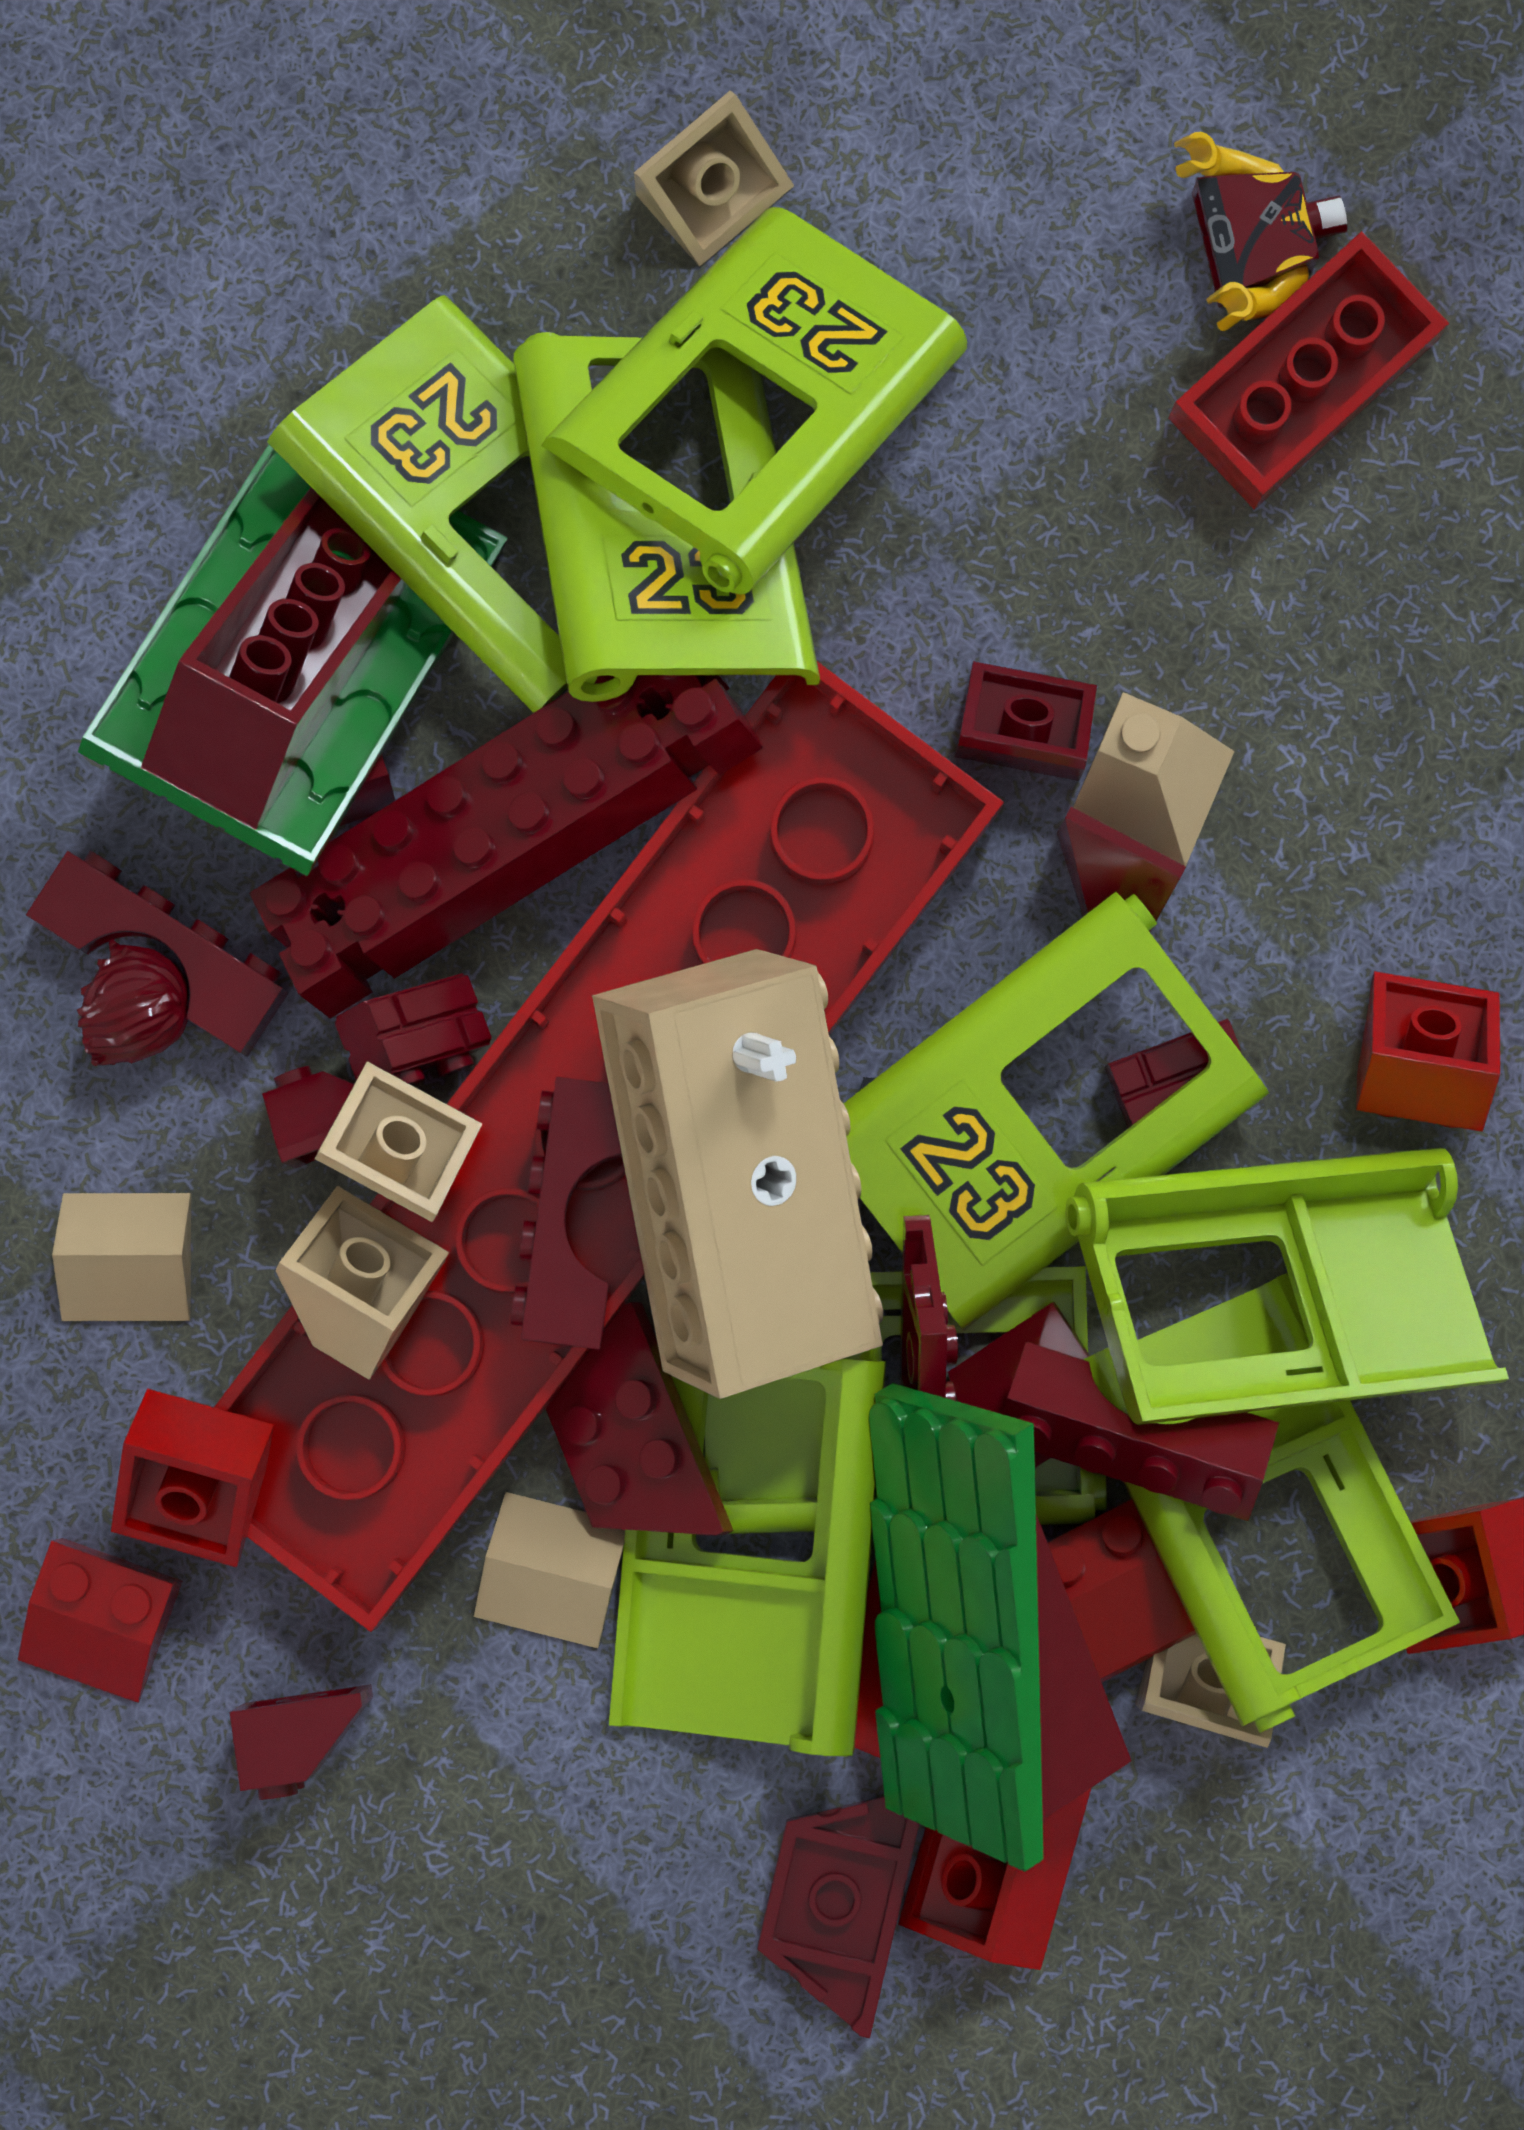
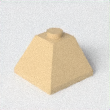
[1073,692,1234,866]
[276,1186,449,1380]

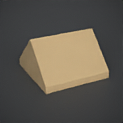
[634,91,794,267]
[315,1062,482,1222]
[52,1193,191,1321]
[474,1492,625,1648]
[1135,1634,1286,1748]

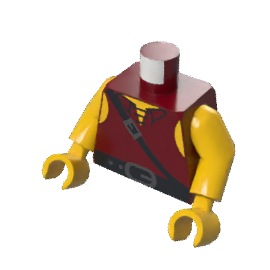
[1174,131,1347,331]

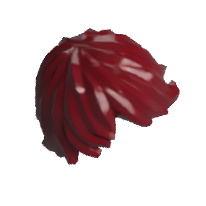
[77,939,189,1066]

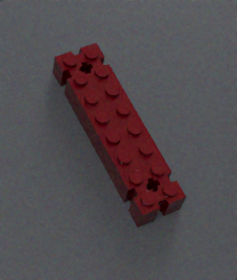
[249,675,763,1019]

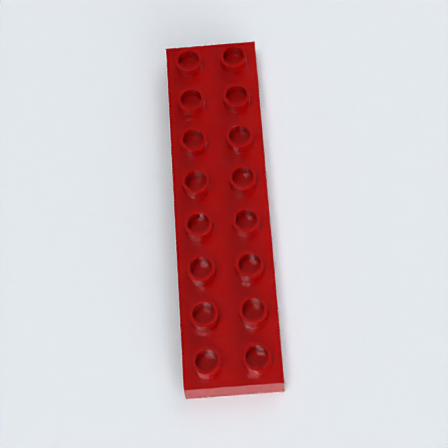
[214,661,1004,1632]

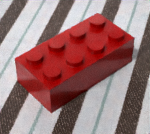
[1168,231,1449,510]

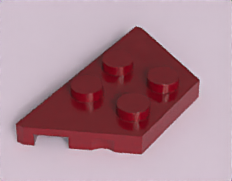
[899,1215,958,1401]
[546,1302,734,1536]
[757,1796,919,2039]

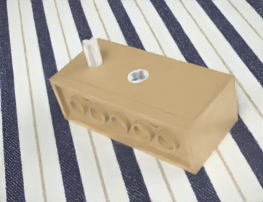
[592,949,883,1399]

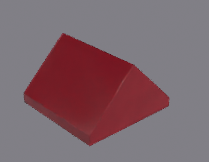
[955,661,1097,781]

